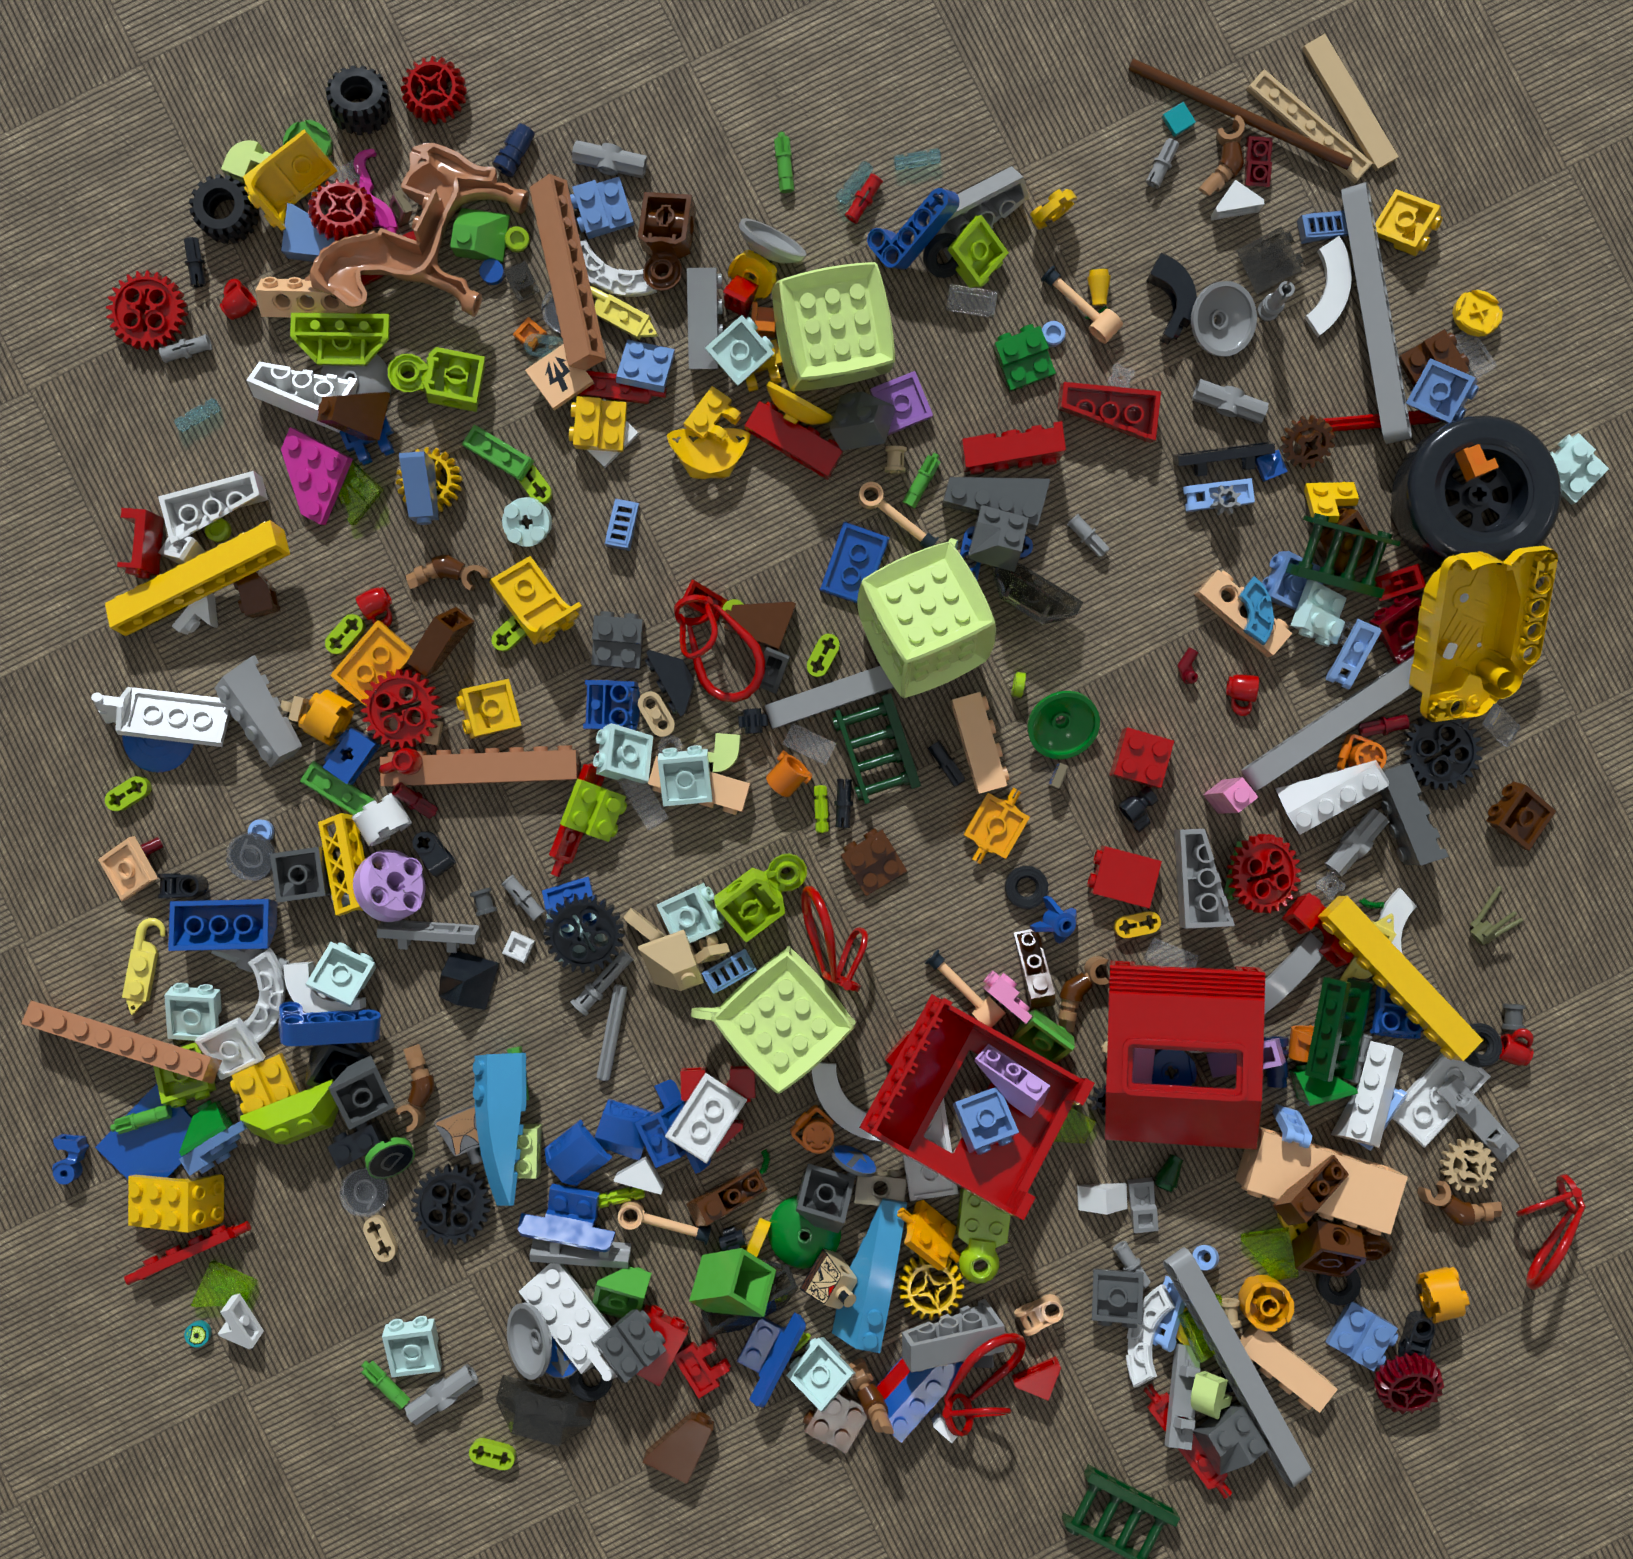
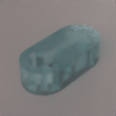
[523,334,564,358]

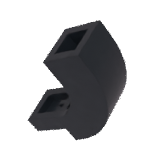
[1146,252,1197,345]

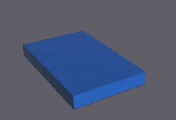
[820,522,889,604]

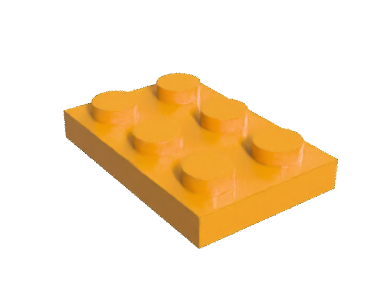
[330,620,414,707]

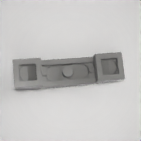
[1264,932,1323,1014]

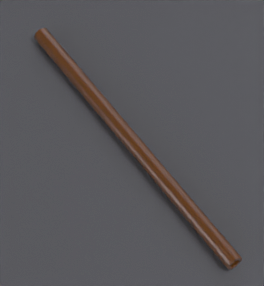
[1128,58,1353,170]

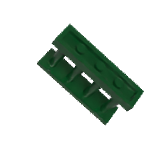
[1286,513,1401,599]
[832,693,921,804]
[1305,977,1373,1082]
[1062,1464,1180,1559]

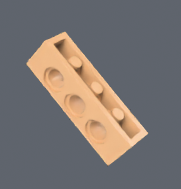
[255,277,363,318]
[1194,570,1292,658]

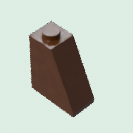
[317,392,390,441]
[721,602,796,651]
[407,607,475,677]
[642,1411,714,1484]

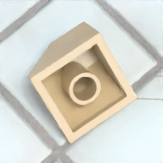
[638,930,704,991]

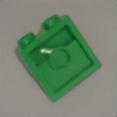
[993,324,1056,392]

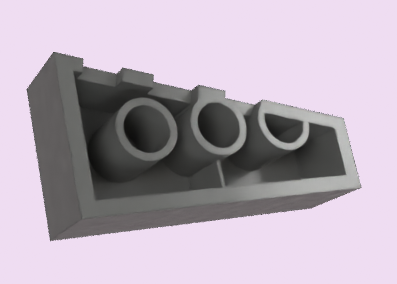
[942,477,1050,531]
[1378,763,1449,866]

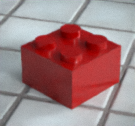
[1109,727,1174,789]

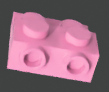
[983,970,1032,1023]

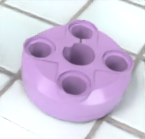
[353,850,426,922]

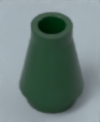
[1154,1154,1184,1193]

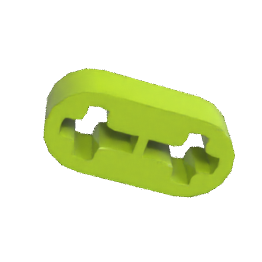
[518,464,553,505]
[325,614,366,655]
[491,616,527,652]
[807,634,840,678]
[105,776,152,811]
[469,1438,517,1470]

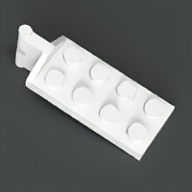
[92,687,231,747]
[519,1263,618,1381]

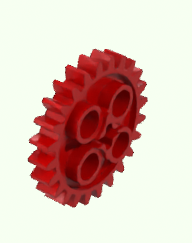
[106,270,188,351]
[361,669,442,749]
[1227,834,1301,913]

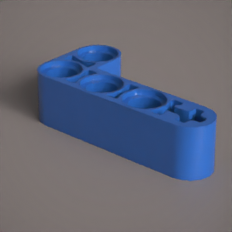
[867,188,960,270]
[278,1002,381,1046]

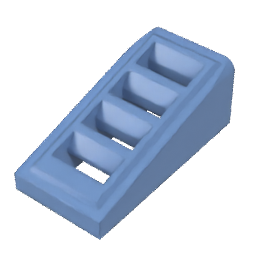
[1297,211,1348,244]
[605,499,639,551]
[702,949,757,994]

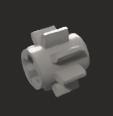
[1210,485,1241,515]

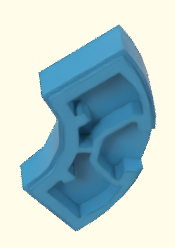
[1238,576,1274,645]

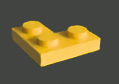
[1304,482,1359,523]

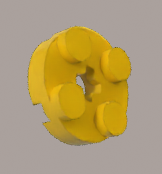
[1030,189,1078,230]
[728,250,777,300]

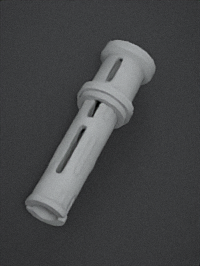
[1257,281,1295,321]
[570,949,634,1016]

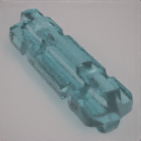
[894,148,941,170]
[836,161,873,205]
[174,398,221,432]

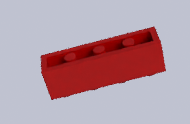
[744,401,843,480]

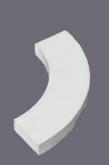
[1304,236,1352,338]
[580,240,657,297]
[1379,888,1417,953]
[244,947,285,1043]
[812,1062,880,1141]
[1126,1285,1175,1387]

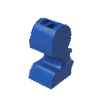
[52,1134,89,1185]

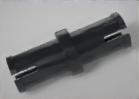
[834,779,853,828]

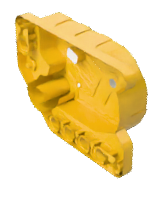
[1409,546,1558,722]

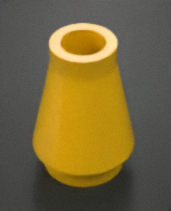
[1087,269,1111,306]

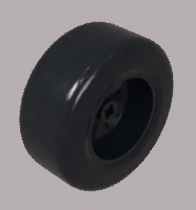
[1391,416,1561,570]

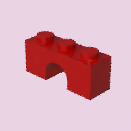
[1282,893,1354,968]
[680,1066,756,1103]

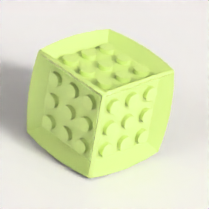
[772,262,895,391]
[857,538,996,698]
[691,946,856,1094]

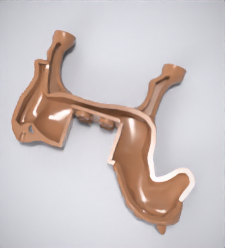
[305,143,529,317]

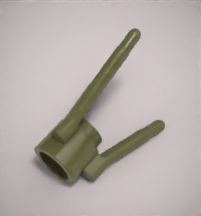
[1469,886,1523,946]

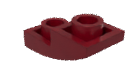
[1245,136,1273,187]

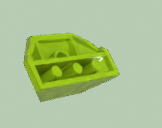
[290,313,390,366]
[240,1080,339,1145]

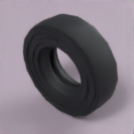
[923,233,959,278]
[1005,866,1049,909]
[1464,1023,1503,1068]
[1315,1269,1361,1306]
[569,1366,613,1401]

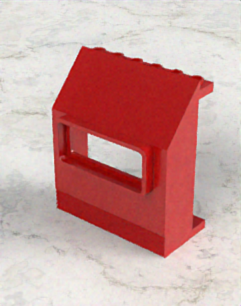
[1105,960,1265,1149]
[859,994,1095,1220]

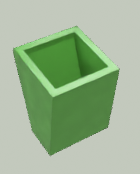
[689,1248,776,1317]

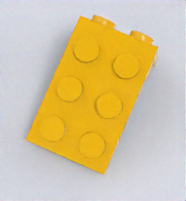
[243,129,337,231]
[489,556,582,645]
[128,1174,224,1233]

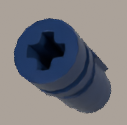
[492,123,535,177]
[1264,1036,1289,1088]

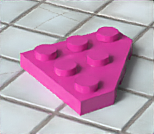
[281,427,353,525]

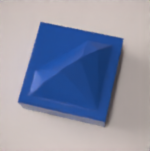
[1255,449,1288,482]

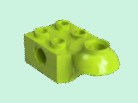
[388,347,485,412]
[714,853,807,942]
[956,1188,1010,1284]

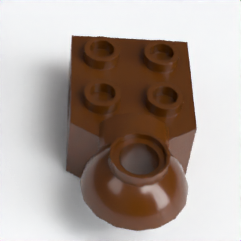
[638,192,696,291]
[1292,1220,1392,1278]

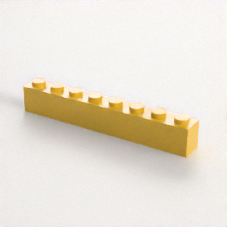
[105,520,290,636]
[1318,896,1483,1061]

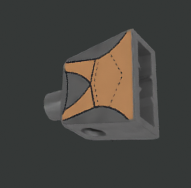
[434,1104,483,1165]

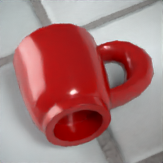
[220,279,257,320]
[355,587,393,627]
[1226,674,1259,716]
[379,748,423,775]
[1499,1028,1534,1066]

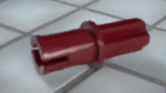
[1358,714,1409,737]
[392,782,437,819]

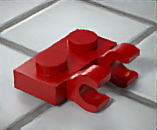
[674,1337,731,1399]

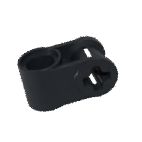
[412,831,456,878]
[157,873,208,898]
[1398,1311,1436,1359]

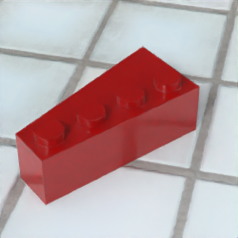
[1057,382,1161,443]
[960,421,1066,475]

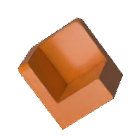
[751,301,776,338]
[1455,444,1499,482]

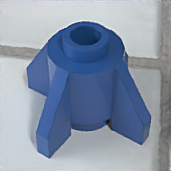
[1030,896,1077,944]

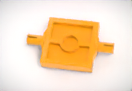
[963,788,1030,864]
[897,1200,961,1271]

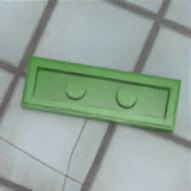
[461,424,534,482]
[300,761,376,816]

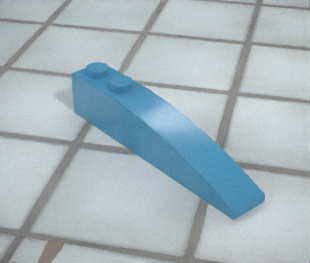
[473,1053,526,1206]
[832,1198,907,1353]

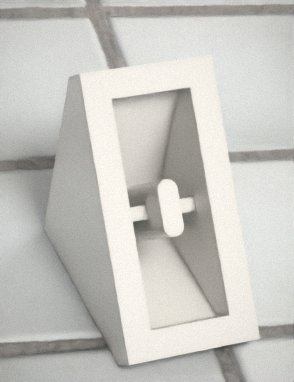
[1211,180,1265,220]
[158,536,205,564]
[613,1155,664,1195]
[1077,1183,1127,1215]

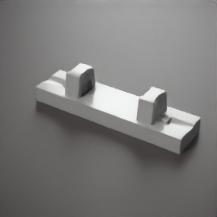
[377,920,480,953]
[1437,1075,1519,1163]
[529,1238,631,1269]
[1164,1343,1202,1450]

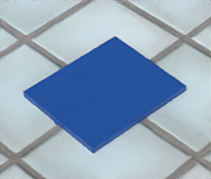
[95,1084,192,1179]

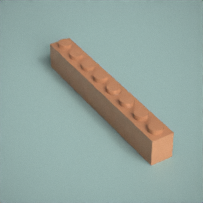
[529,174,606,371]
[380,745,580,787]
[21,1000,222,1084]

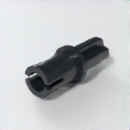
[184,237,207,288]
[927,740,965,787]

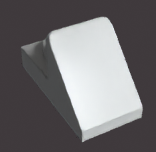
[172,593,218,635]
[218,1294,264,1349]

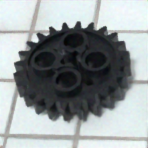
[1400,717,1483,790]
[543,893,625,973]
[411,1164,492,1245]

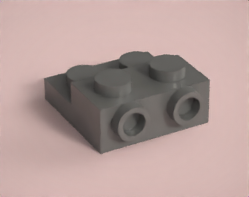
[591,611,644,669]
[1092,1268,1144,1328]
[593,1309,666,1383]

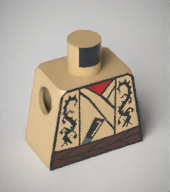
[799,1249,857,1309]

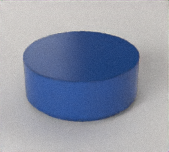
[479,259,505,285]

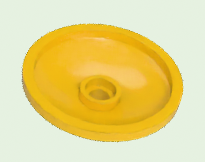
[766,381,833,425]

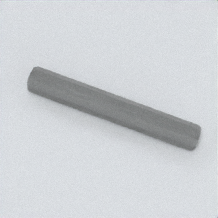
[596,984,627,1081]

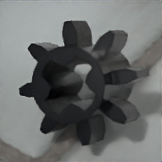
[738,708,768,734]
[1087,1083,1106,1115]
[718,1225,748,1251]

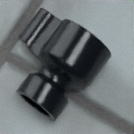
[1118,786,1159,833]

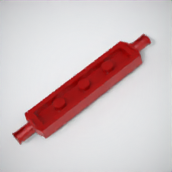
[577,370,667,404]
[549,751,605,877]
[124,1221,251,1285]
[1143,1384,1232,1499]

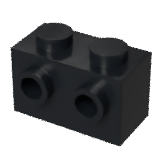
[327,1120,389,1169]

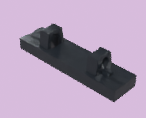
[1173,442,1275,477]

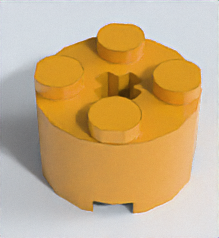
[298,689,355,746]
[1416,1267,1470,1324]
[1238,1275,1294,1332]

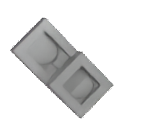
[1127,1177,1159,1233]

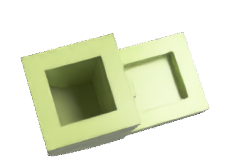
[221,140,271,184]
[708,733,741,773]
[1191,1371,1232,1419]

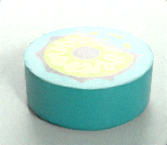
[184,1320,212,1347]

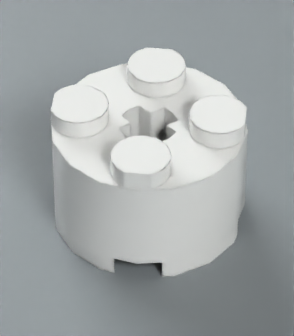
[352,793,412,846]

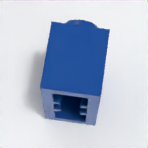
[323,727,381,785]

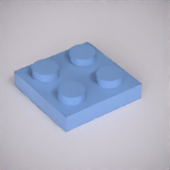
[616,339,675,393]

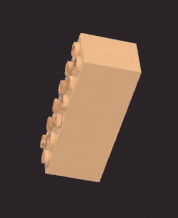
[1235,1126,1408,1236]

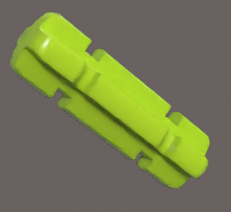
[814,785,829,833]
[598,1187,645,1208]

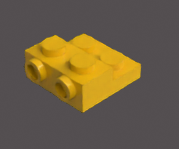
[1376,189,1443,256]
[569,396,628,452]
[456,679,521,739]
[230,1053,300,1115]

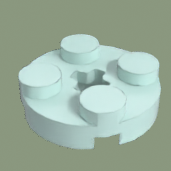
[502,497,552,547]

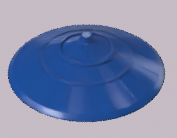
[122,735,194,773]

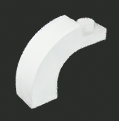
[283,962,366,1013]

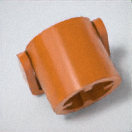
[1337,734,1387,771]
[766,750,813,797]
[1288,1025,1314,1062]
[790,1105,835,1154]

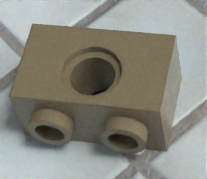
[854,1169,907,1206]

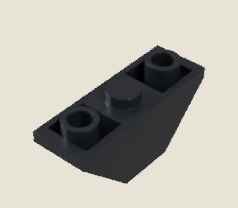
[645,650,696,718]

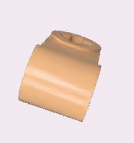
[1014,1294,1064,1336]

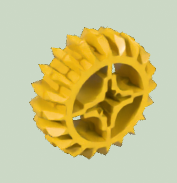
[396,447,463,512]
[898,1256,964,1321]

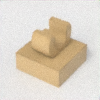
[280,696,310,722]
[695,934,730,964]

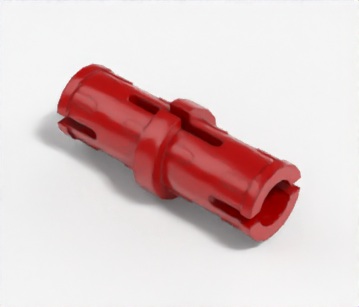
[845,173,883,224]

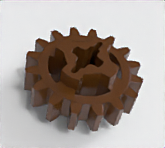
[1280,415,1335,469]

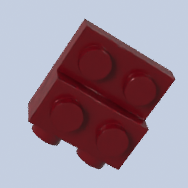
[1369,594,1422,664]

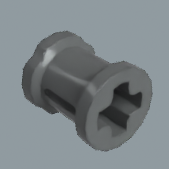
[469,887,497,917]
[1502,1003,1526,1030]

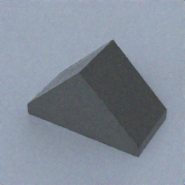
[760,647,790,694]

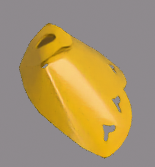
[666,428,751,479]

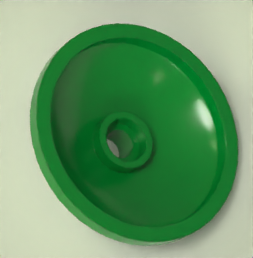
[1027,691,1100,759]
[768,1195,841,1269]

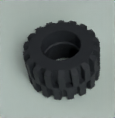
[326,65,392,135]
[189,174,259,244]

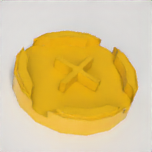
[1452,290,1503,337]

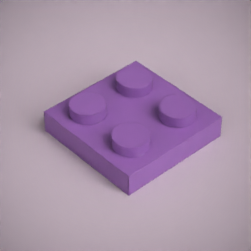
[870,371,933,435]

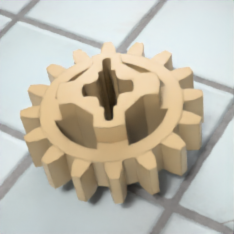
[1439,1138,1496,1193]

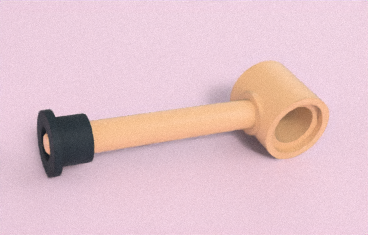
[1040,265,1123,344]
[858,482,939,548]
[925,949,1006,1028]
[618,1199,712,1245]

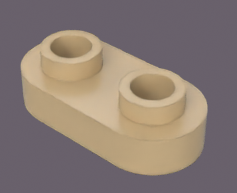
[638,691,675,737]

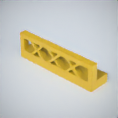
[318,813,373,916]

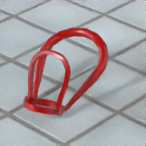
[674,595,765,703]
[801,886,868,992]
[1515,1174,1586,1290]
[942,1333,1026,1437]

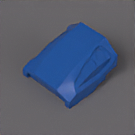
[583,680,640,731]
[1370,985,1423,1039]
[594,1099,655,1160]
[544,1120,612,1186]

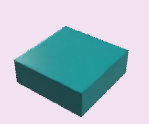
[1161,102,1196,137]

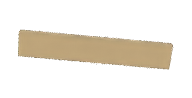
[1302,34,1399,172]
[1247,69,1373,184]

